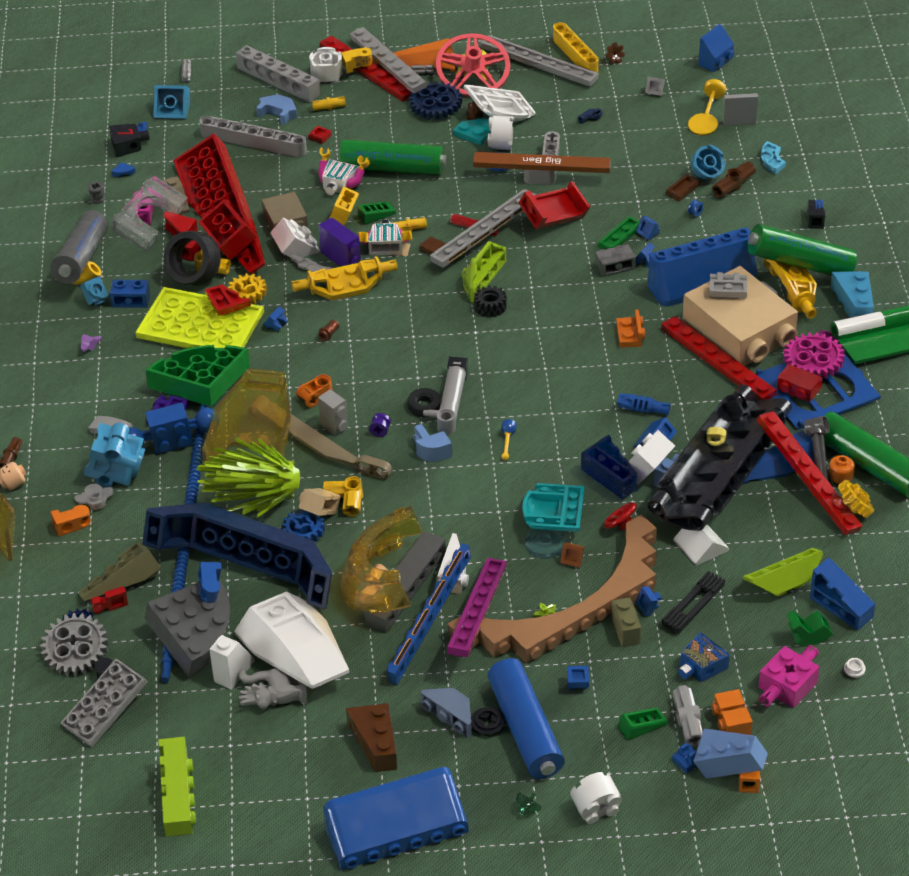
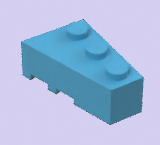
[830,271,874,318]

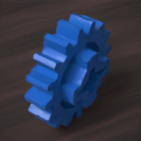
[281,510,325,542]

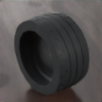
[163,231,221,285]

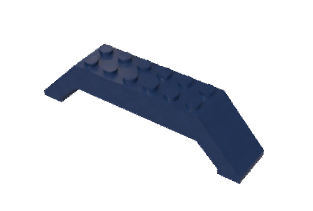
[142,503,332,610]

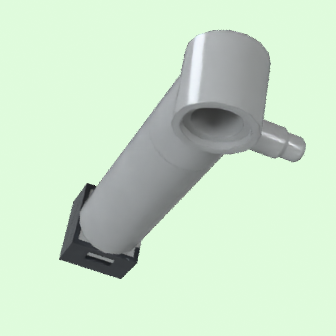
[423,356,468,435]

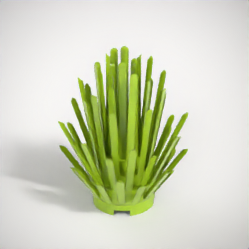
[197,438,300,517]

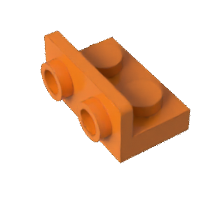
[616,309,645,348]

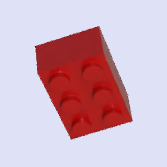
[198,199,257,260]

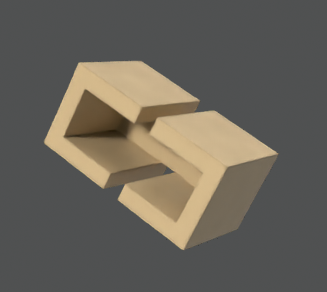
[299,488,341,516]

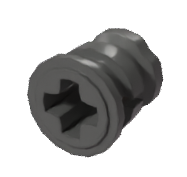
[87,181,106,204]

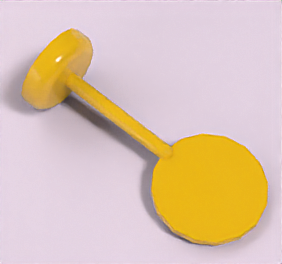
[688,79,726,135]

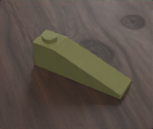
[78,541,161,601]

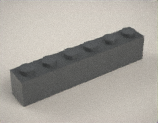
[363,531,446,633]

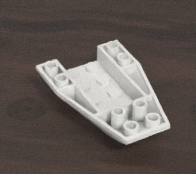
[234,592,349,689]

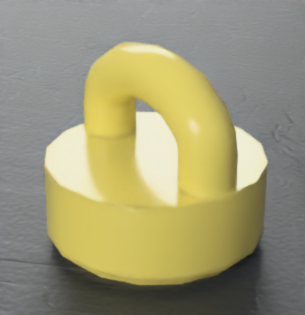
[707,427,726,446]

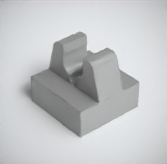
[645,76,665,96]

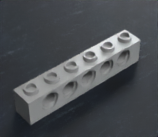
[236,45,320,103]

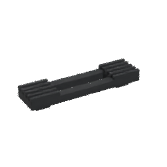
[662,570,725,634]

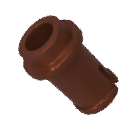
[318,320,340,341]

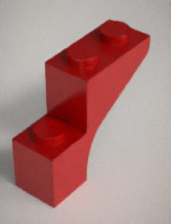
[164,211,201,262]

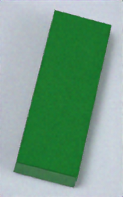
[598,216,640,250]

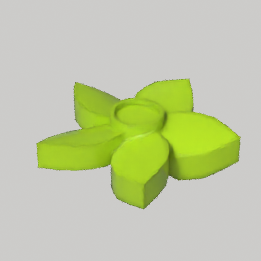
[533,603,556,617]

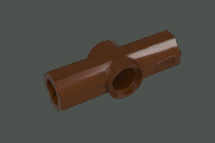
[712,161,756,198]

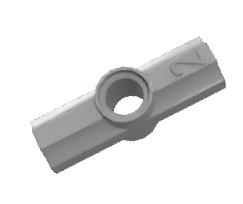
[673,685,703,747]

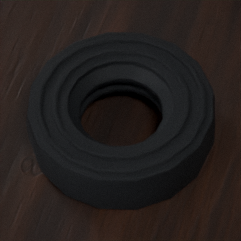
[408,388,441,417]

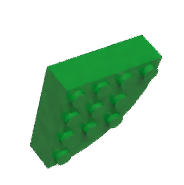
[145,345,250,407]

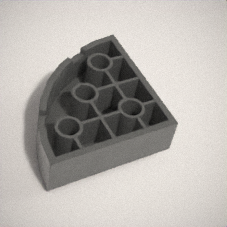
[144,579,230,677]

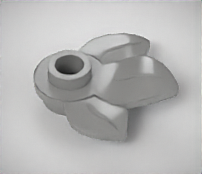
[74,484,113,510]

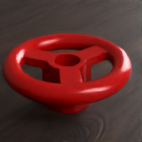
[603,502,637,531]

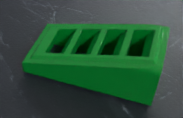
[357,201,396,224]
[618,707,668,740]

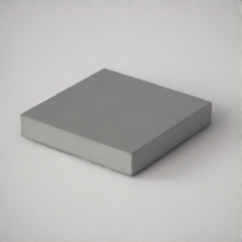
[722,93,758,126]

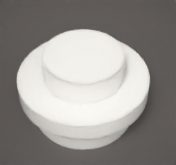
[844,658,866,678]

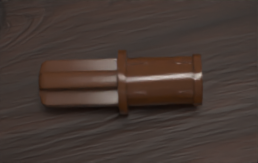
[0,437,22,468]

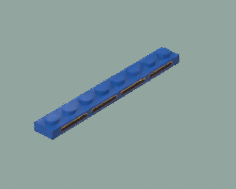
[387,543,471,685]

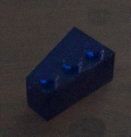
[581,434,637,500]

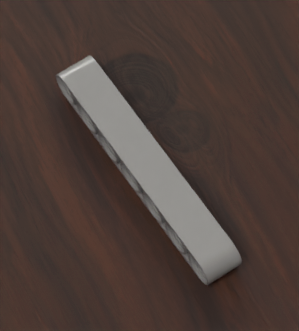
[199,116,307,157]

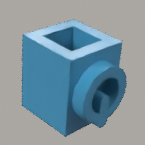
[80,276,109,306]

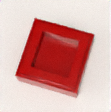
[308,126,332,144]

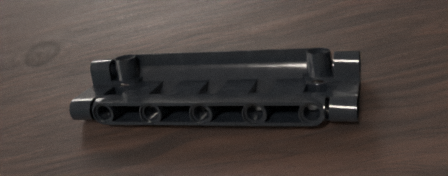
[647,384,792,531]

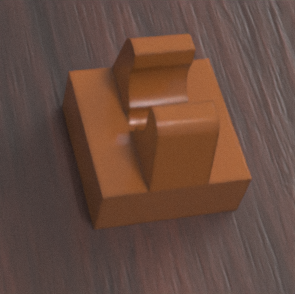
[560,542,584,567]

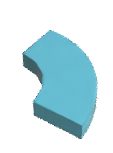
[761,141,786,175]

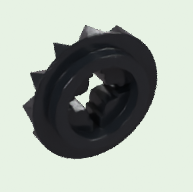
[471,707,505,737]

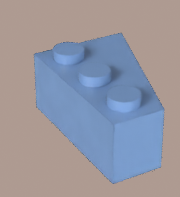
[693,729,768,779]

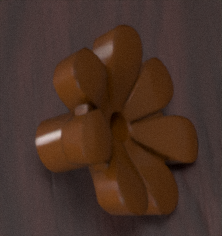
[605,42,625,64]
[466,100,484,120]

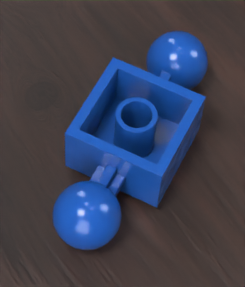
[129,402,219,454]

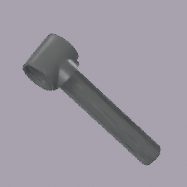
[804,416,830,480]

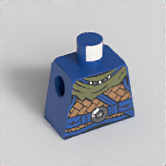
[678,632,730,682]

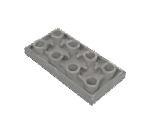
[60,658,148,747]

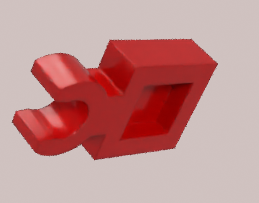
[91,586,128,614]

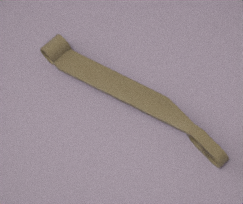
[248,396,392,480]

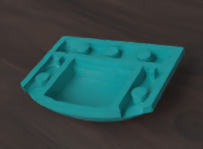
[522,483,585,532]

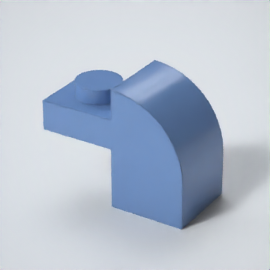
[413,424,452,462]

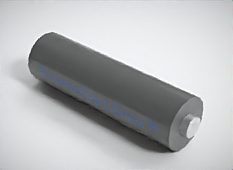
[50,210,108,284]

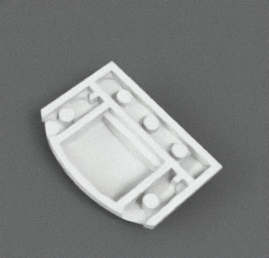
[464,84,536,122]

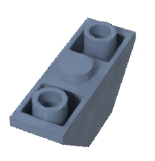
[420,688,472,738]

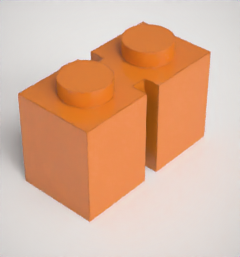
[711,689,753,735]

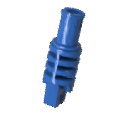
[617,393,671,415]

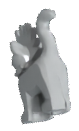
[239,668,307,709]

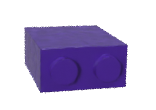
[318,217,361,267]

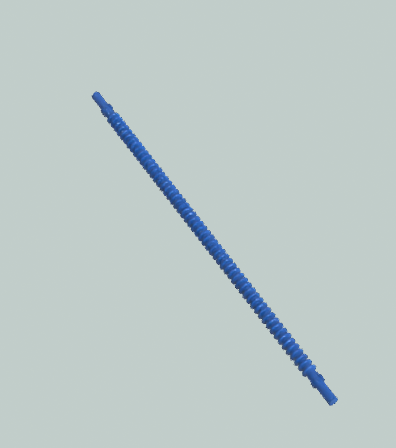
[161,404,208,683]

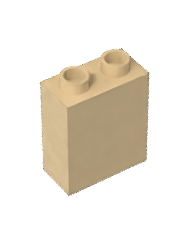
[682,266,798,366]

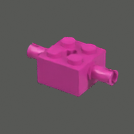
[758,645,820,708]

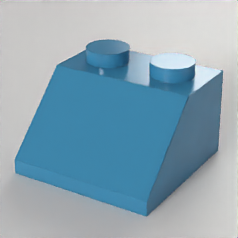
[153,85,190,119]

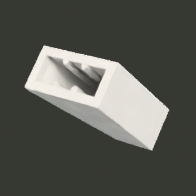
[210,635,255,690]

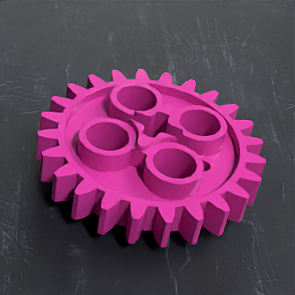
[783,332,845,378]

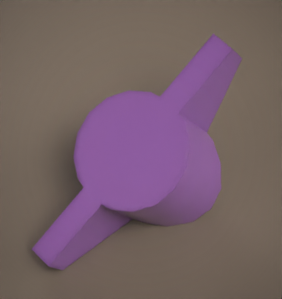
[81,334,102,352]

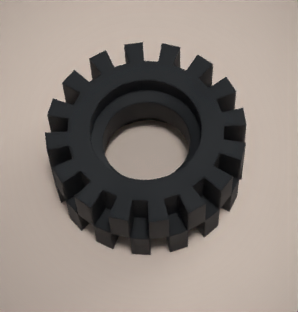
[474,285,507,318]

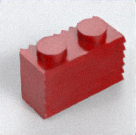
[777,364,822,402]

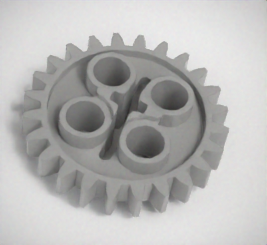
[40,613,109,677]

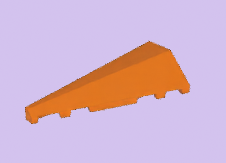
[372,38,455,72]

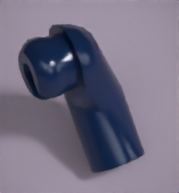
[578,108,603,123]

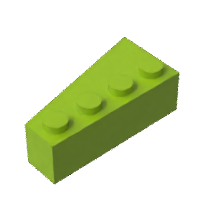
[158,737,196,837]

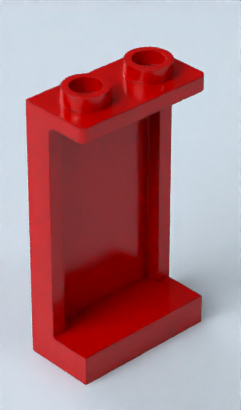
[518,181,590,229]

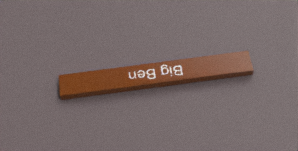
[473,152,611,173]

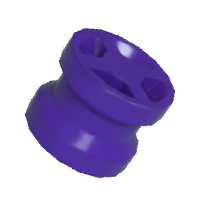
[369,413,391,437]

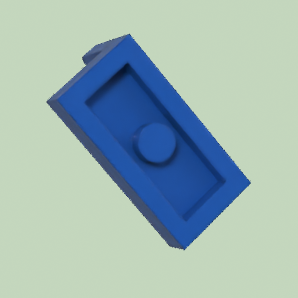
[633,417,677,448]

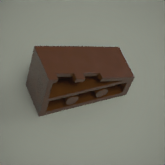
[346,703,397,772]

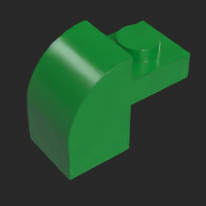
[787,610,834,646]

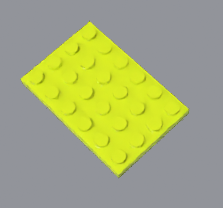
[135,287,264,348]

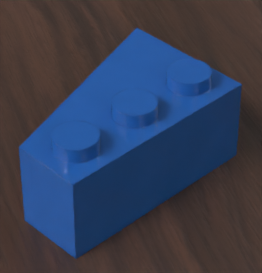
[810,558,875,631]

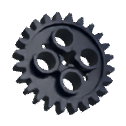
[409,81,462,120]

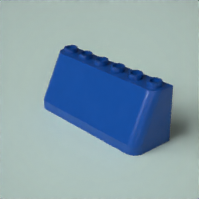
[648,227,758,307]
[323,767,469,870]

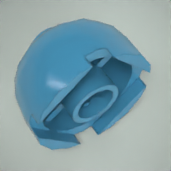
[691,145,726,180]

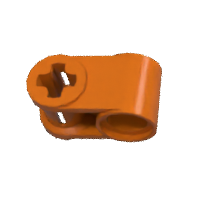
[296,374,333,408]

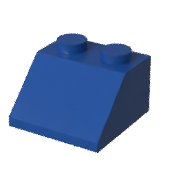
[699,24,734,72]

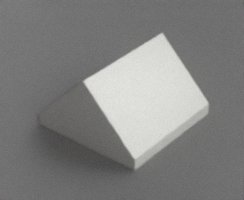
[673,525,729,566]

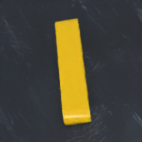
[553,22,599,73]

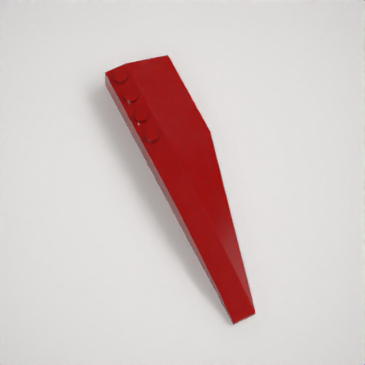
[173,133,265,274]

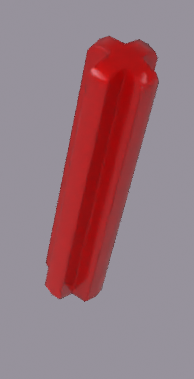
[450,214,499,236]

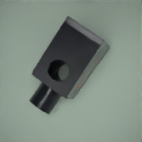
[109,124,150,157]

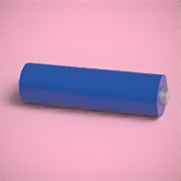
[488,658,565,779]

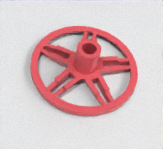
[436,33,510,97]

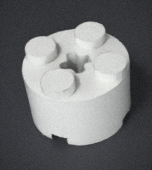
[309,47,343,83]
[488,115,514,150]
[570,772,622,824]

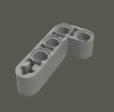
[524,131,560,185]

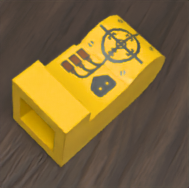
[341,47,373,73]

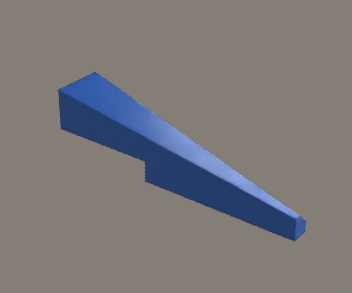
[742,430,814,484]

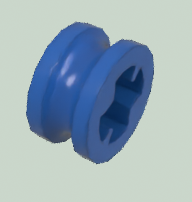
[688,199,704,217]

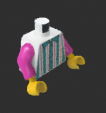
[318,147,370,195]
[358,220,412,255]

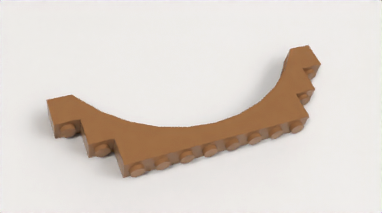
[448,514,657,663]

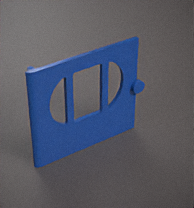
[756,354,881,430]

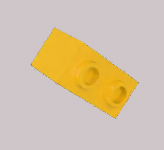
[329,186,359,226]

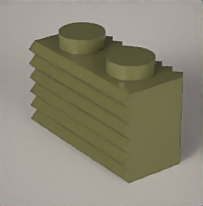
[611,597,642,647]

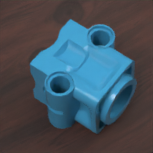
[83,423,145,487]

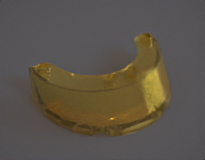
[339,506,423,613]

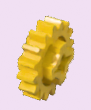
[228,273,267,304]
[838,480,874,518]

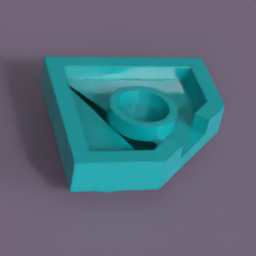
[453,118,491,146]

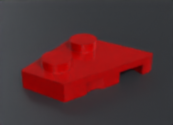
[205,284,251,316]

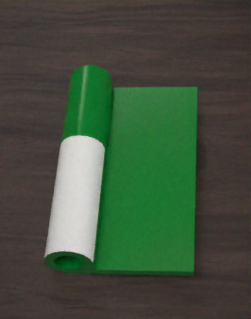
[830,305,909,364]

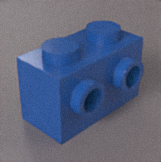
[110,280,150,308]

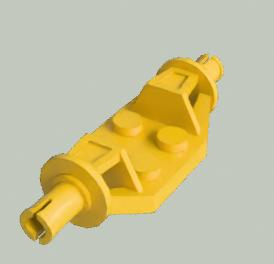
[291,256,398,301]
[763,258,817,319]

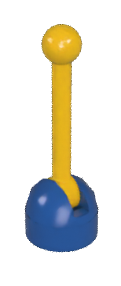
[501,419,517,460]

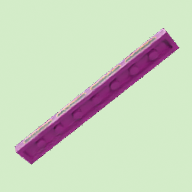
[447,558,507,658]

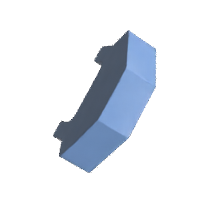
[256,94,297,124]

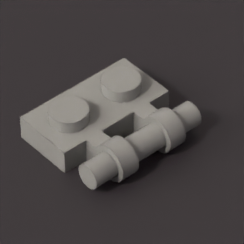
[710,272,747,298]

